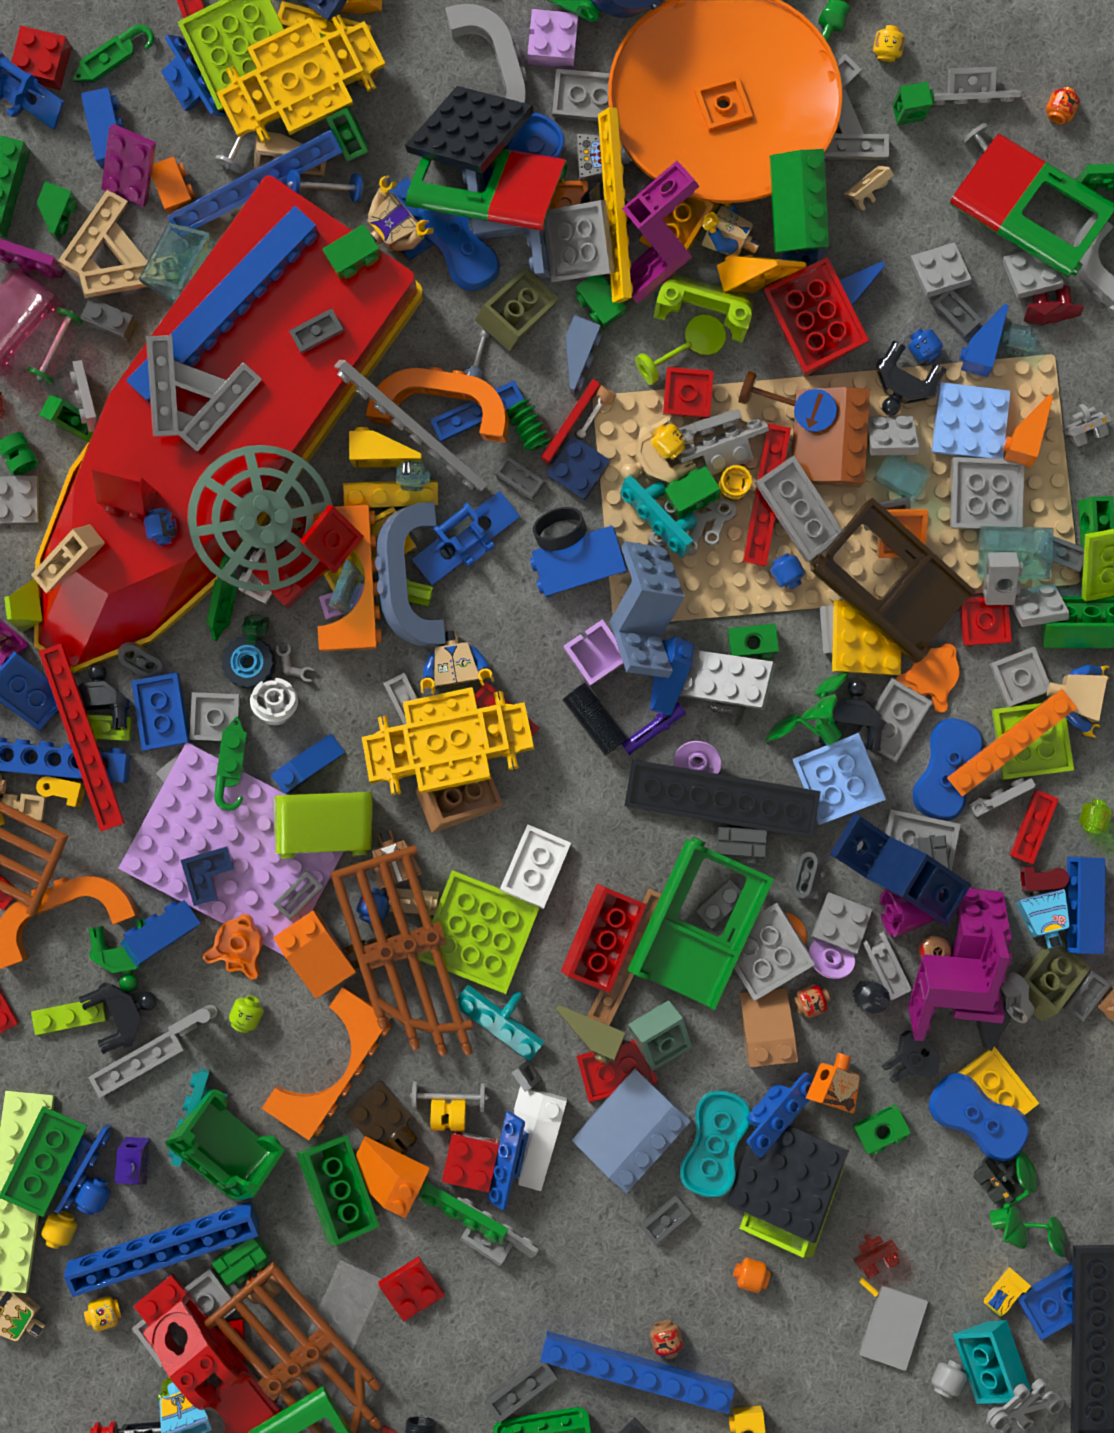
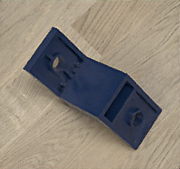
[830,813,971,926]

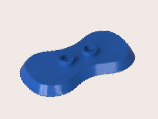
[484,113,565,189]
[417,209,500,291]
[913,718,984,821]
[929,1073,1030,1162]

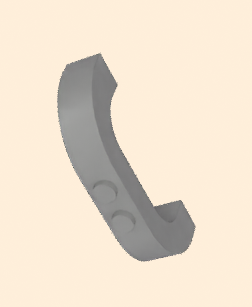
[445,4,527,103]
[1073,213,1114,317]

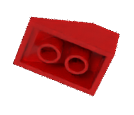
[92,465,157,521]
[252,526,329,609]

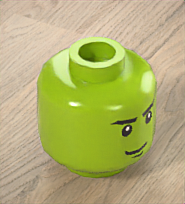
[229,995,264,1033]

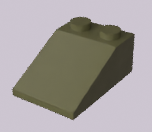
[475,267,559,352]
[1017,934,1092,1021]
[556,1005,626,1065]

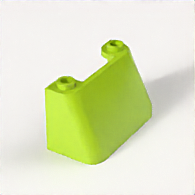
[653,274,753,343]
[273,792,373,859]

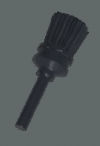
[853,980,890,1014]

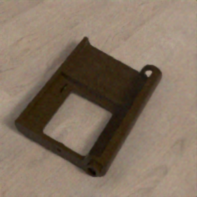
[810,498,976,663]

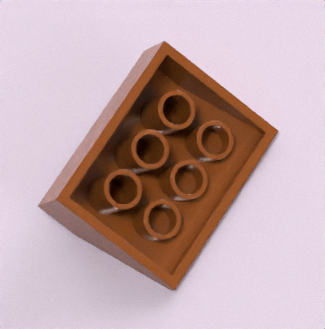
[792,387,870,488]

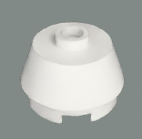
[250,678,298,725]

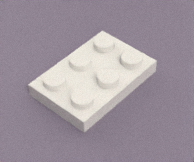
[499,824,571,909]

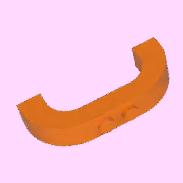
[366,367,509,443]
[0,876,140,969]

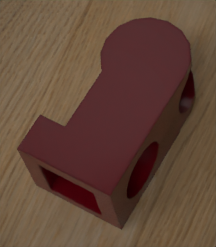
[1020,866,1069,891]

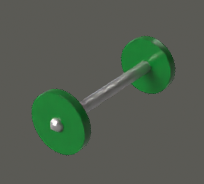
[27,307,83,384]

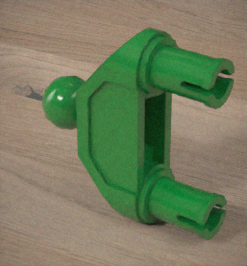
[88,919,146,992]

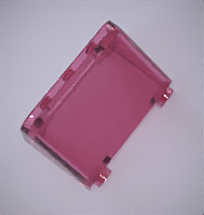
[0,268,65,376]

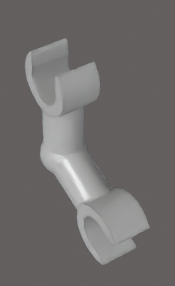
[276,643,315,683]

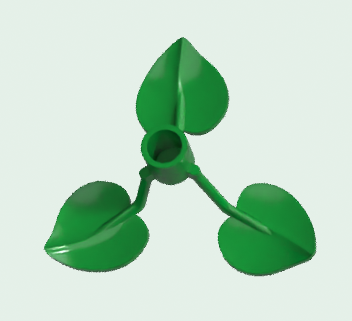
[766,672,849,745]
[990,1151,1066,1257]

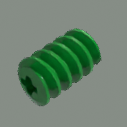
[507,398,552,451]

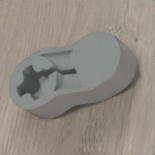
[1001,972,1035,1023]

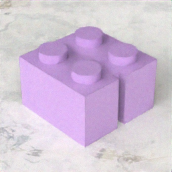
[527,9,578,69]
[563,619,624,687]

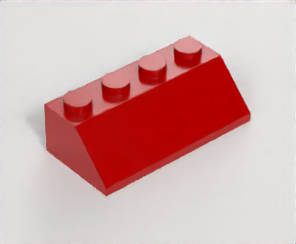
[560,884,647,993]

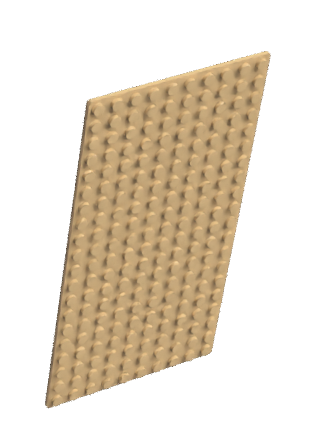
[592,354,1080,622]

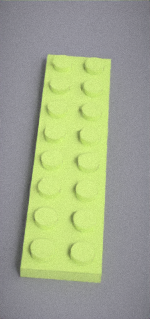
[0,1091,55,1293]

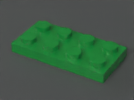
[0,1106,88,1217]

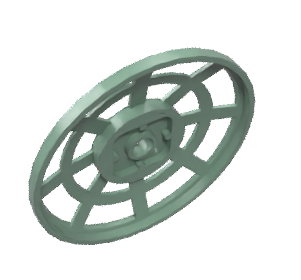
[187,445,332,591]

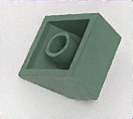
[628,1000,692,1071]

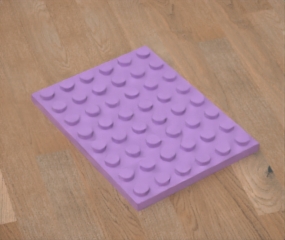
[118,743,344,955]

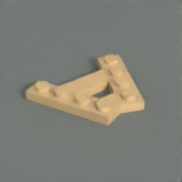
[58,190,178,298]

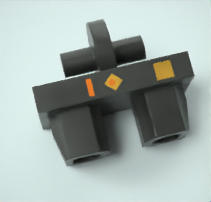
[973,1157,1017,1204]

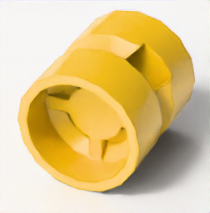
[718,465,752,501]
[430,1099,466,1132]

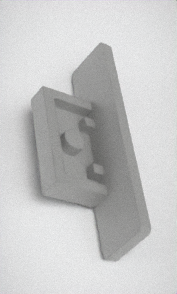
[932,67,1022,105]
[676,419,769,475]
[457,1197,539,1266]

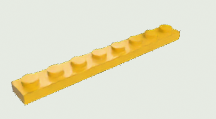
[598,107,633,303]

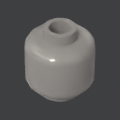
[931,1359,967,1399]

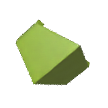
[4,578,42,632]

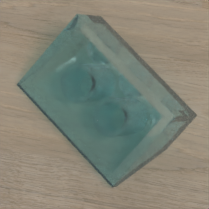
[139,223,215,303]
[977,526,1054,579]

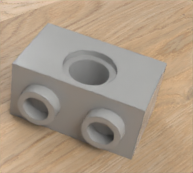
[983,552,1023,605]

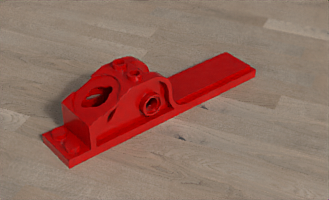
[133,1273,300,1433]

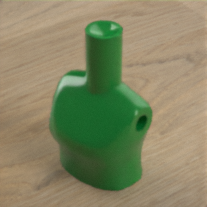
[818,0,851,43]

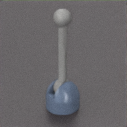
[464,329,490,379]

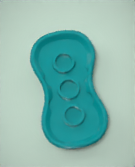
[680,1091,751,1198]

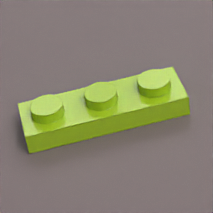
[31,1000,107,1035]

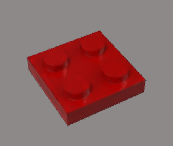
[663,367,714,419]
[300,505,364,573]
[960,597,1012,646]
[378,1256,445,1322]

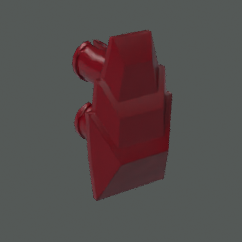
[1024,285,1084,325]

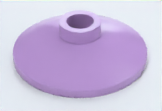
[674,741,722,773]
[809,939,855,979]

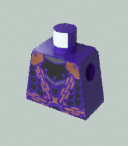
[115,1137,150,1184]

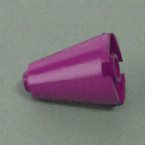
[879,890,943,937]

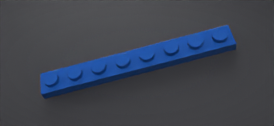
[167,129,343,237]

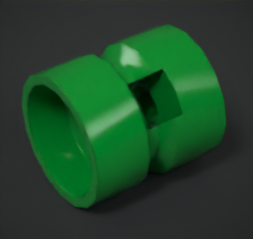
[0,432,39,476]

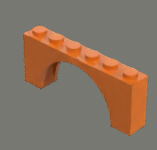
[313,505,382,652]
[261,985,392,1140]

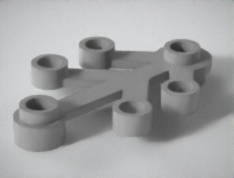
[650,499,736,556]
[986,1379,1065,1433]

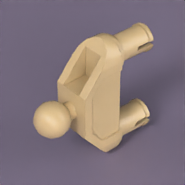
[621,416,697,486]

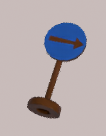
[738,371,837,432]

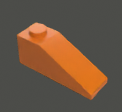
[1003,394,1054,467]

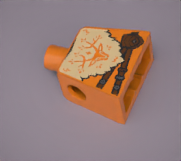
[806,1053,860,1114]

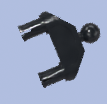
[876,340,947,416]
[78,664,131,731]
[818,679,887,751]
[79,982,157,1055]

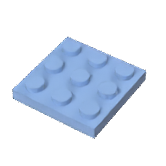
[931,382,1010,459]
[792,732,886,825]

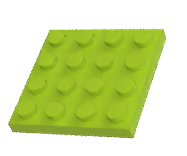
[178,0,284,111]
[418,870,539,994]

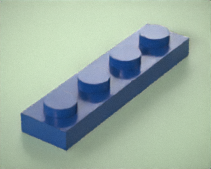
[430,380,524,443]

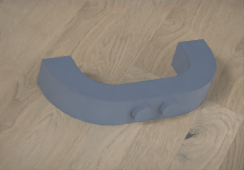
[375,502,446,646]

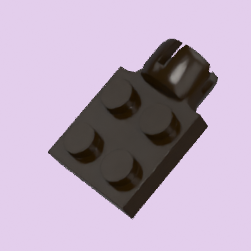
[345,1081,417,1154]

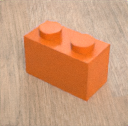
[151,156,196,215]

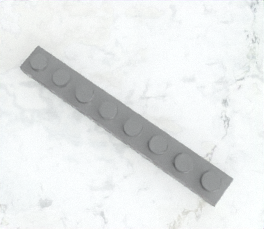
[334,359,487,491]

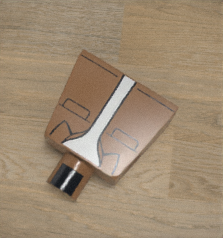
[372,830,423,889]

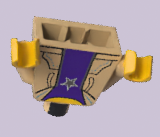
[367,175,434,251]

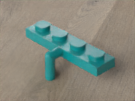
[457,985,544,1061]

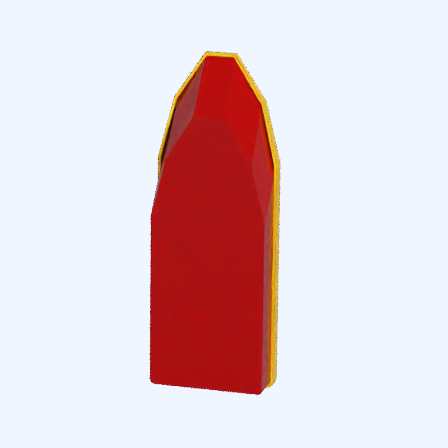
[34,176,423,673]

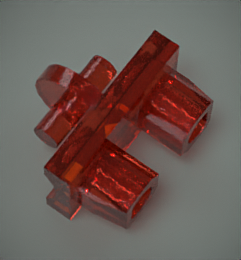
[853,1234,900,1279]

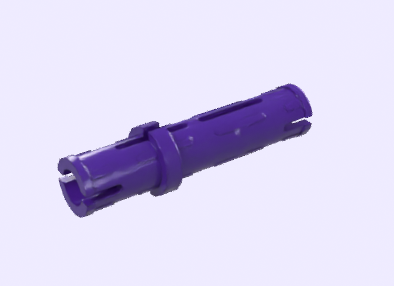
[621,702,687,755]

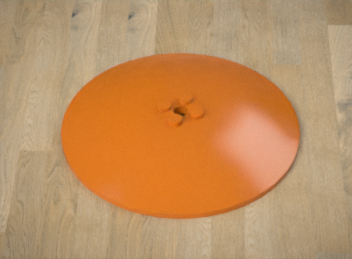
[608,0,842,203]

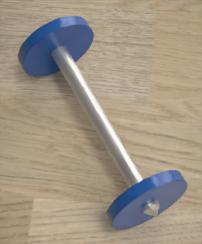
[287,170,363,202]

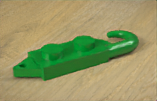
[73,24,154,84]
[206,549,240,641]
[214,716,247,811]

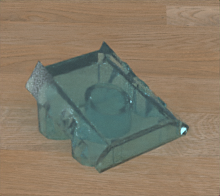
[328,560,365,614]

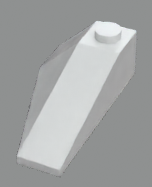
[514,1086,567,1191]

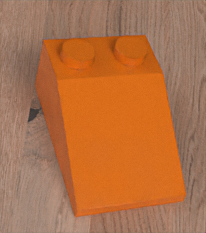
[273,911,356,999]
[355,1136,430,1218]

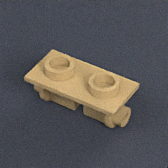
[389,888,439,915]

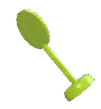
[635,315,726,385]

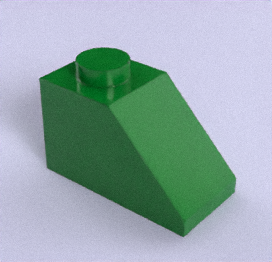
[39,395,98,442]

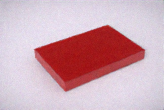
[576,1040,658,1103]

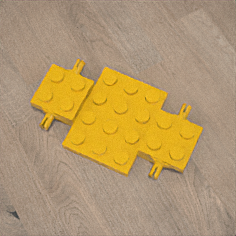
[216,15,386,143]
[362,687,534,795]

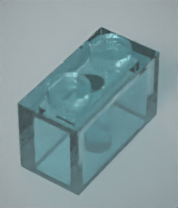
[872,455,931,502]

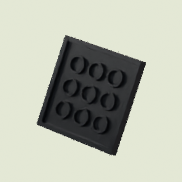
[405,86,534,173]
[727,1125,849,1243]

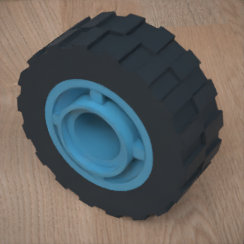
[221,636,276,689]

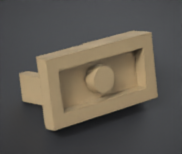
[844,166,894,210]

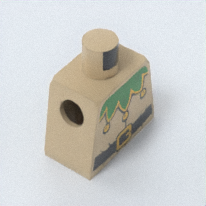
[0,1291,46,1341]

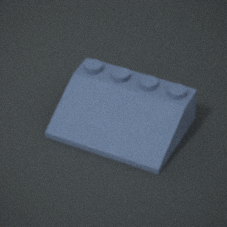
[571,1068,691,1194]

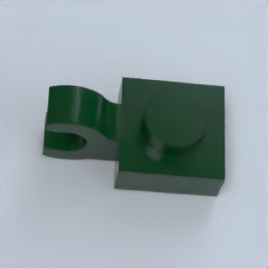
[242,615,269,644]

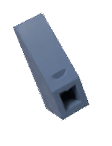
[566,315,603,394]

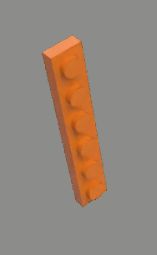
[947,689,1078,797]

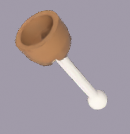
[577,385,617,438]

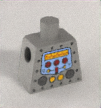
[577,134,630,183]

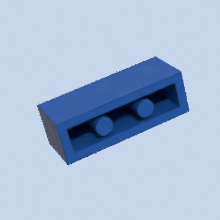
[81,87,125,168]
[120,900,201,967]

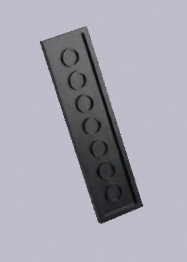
[624,759,821,838]
[1071,1245,1114,1433]

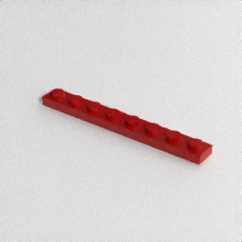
[38,643,125,832]

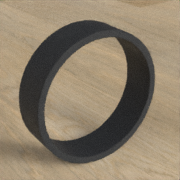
[533,507,587,551]

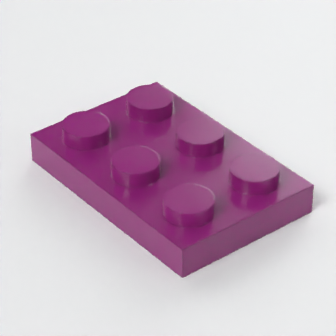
[101,124,156,207]
[0,239,65,279]

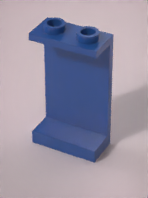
[530,525,628,598]

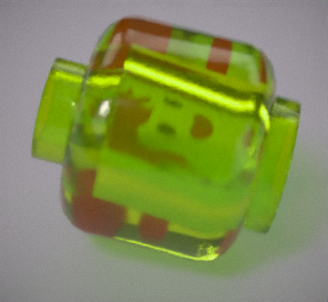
[1078,798,1113,835]

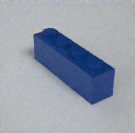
[1066,857,1106,954]

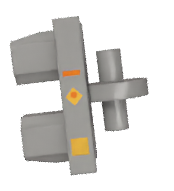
[1063,404,1112,446]

